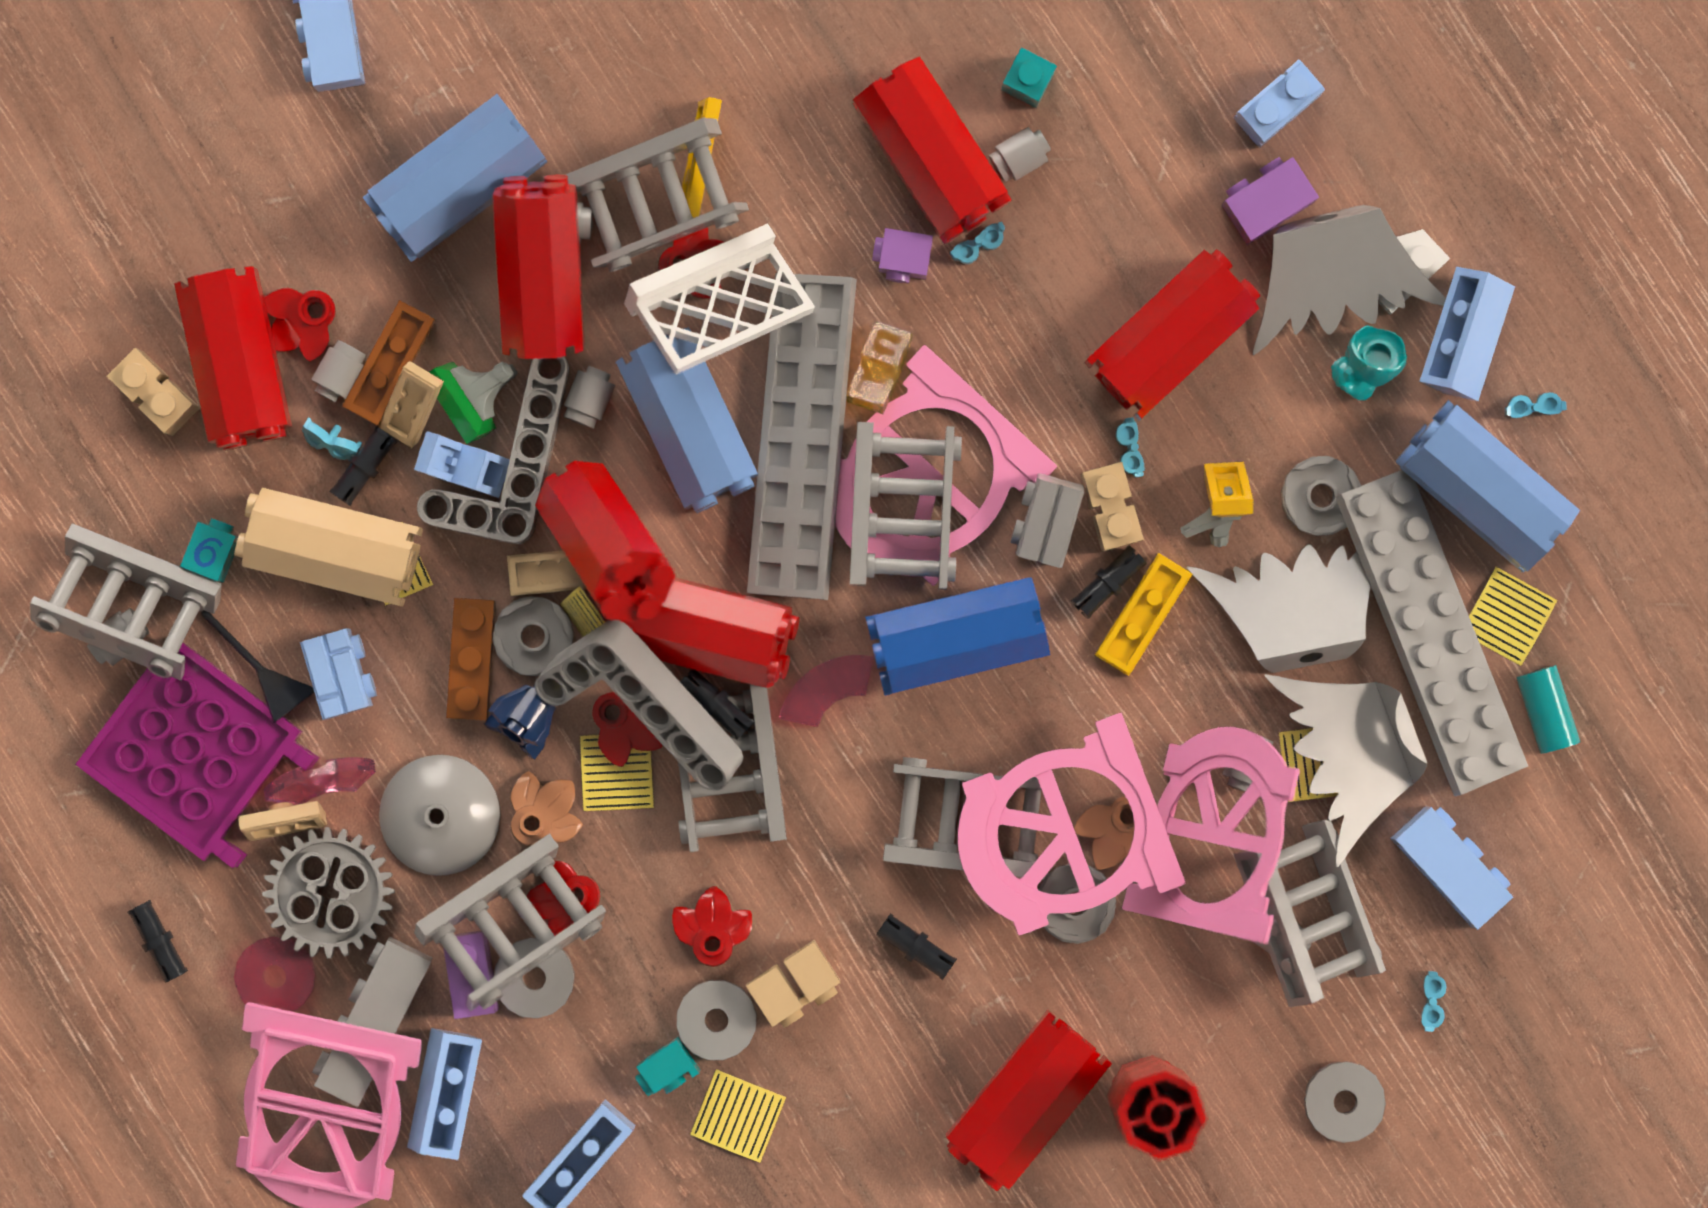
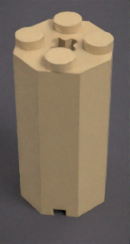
[235,487,423,607]

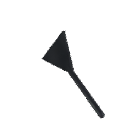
[201,610,315,723]

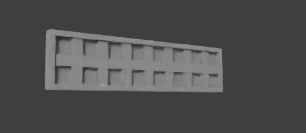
[747,273,857,600]
[1335,470,1528,796]

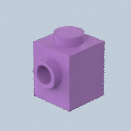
[872,228,933,283]

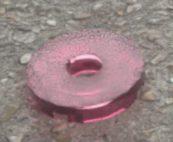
[234,936,316,1012]

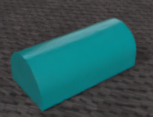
[1516,665,1581,754]

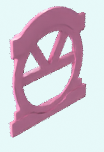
[835,345,1057,586]
[958,713,1185,935]
[1122,727,1300,944]
[236,1002,422,1208]

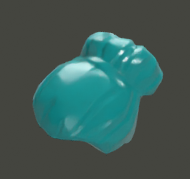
[1330,326,1407,401]

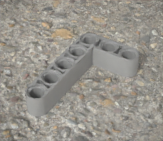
[417,356,570,544]
[535,620,743,791]

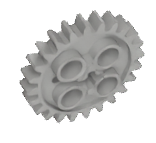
[262,827,395,958]

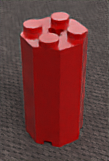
[852,56,1012,244]
[492,174,585,359]
[1084,249,1261,421]
[174,266,292,450]
[535,460,676,621]
[613,577,800,688]
[945,1010,1112,1192]
[1106,1055,1208,1161]

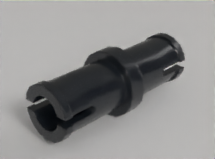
[329,426,397,506]
[1071,545,1146,619]
[680,669,755,741]
[127,900,188,983]
[876,913,957,980]

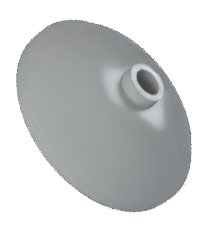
[379,755,501,876]

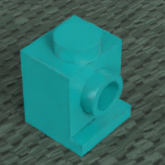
[635,1036,701,1097]

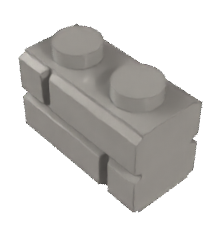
[1010,473,1084,568]

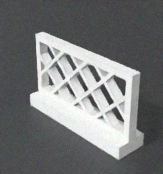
[624,224,815,374]

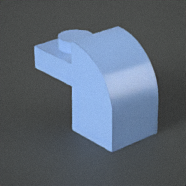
[414,431,510,498]

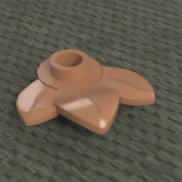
[510,771,583,846]
[1074,796,1134,870]

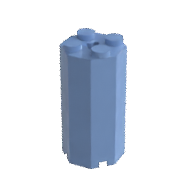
[362,94,548,262]
[615,327,758,514]
[1395,400,1580,573]

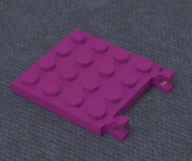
[75,642,320,868]

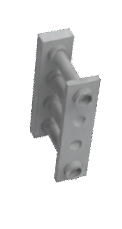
[566,118,749,272]
[849,422,962,590]
[30,524,222,681]
[678,684,787,852]
[883,757,1045,880]
[1233,819,1386,1007]
[414,834,606,1012]

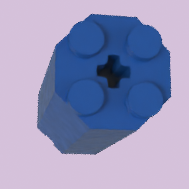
[865,577,1050,696]

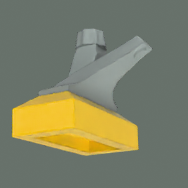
[1180,462,1253,547]

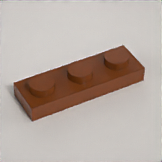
[342,300,436,426]
[446,598,496,721]

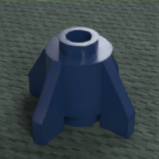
[484,684,556,760]

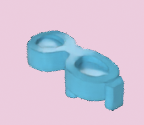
[950,221,1005,264]
[1505,392,1567,418]
[302,417,362,460]
[1115,417,1145,477]
[1421,971,1447,1032]

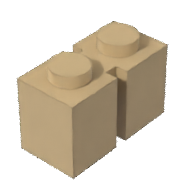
[107,348,200,436]
[1080,462,1144,552]
[746,940,840,1028]

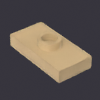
[379,361,444,448]
[507,550,587,596]
[238,801,327,841]

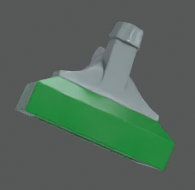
[429,361,518,444]

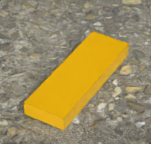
[682,97,722,218]
[1094,553,1192,676]

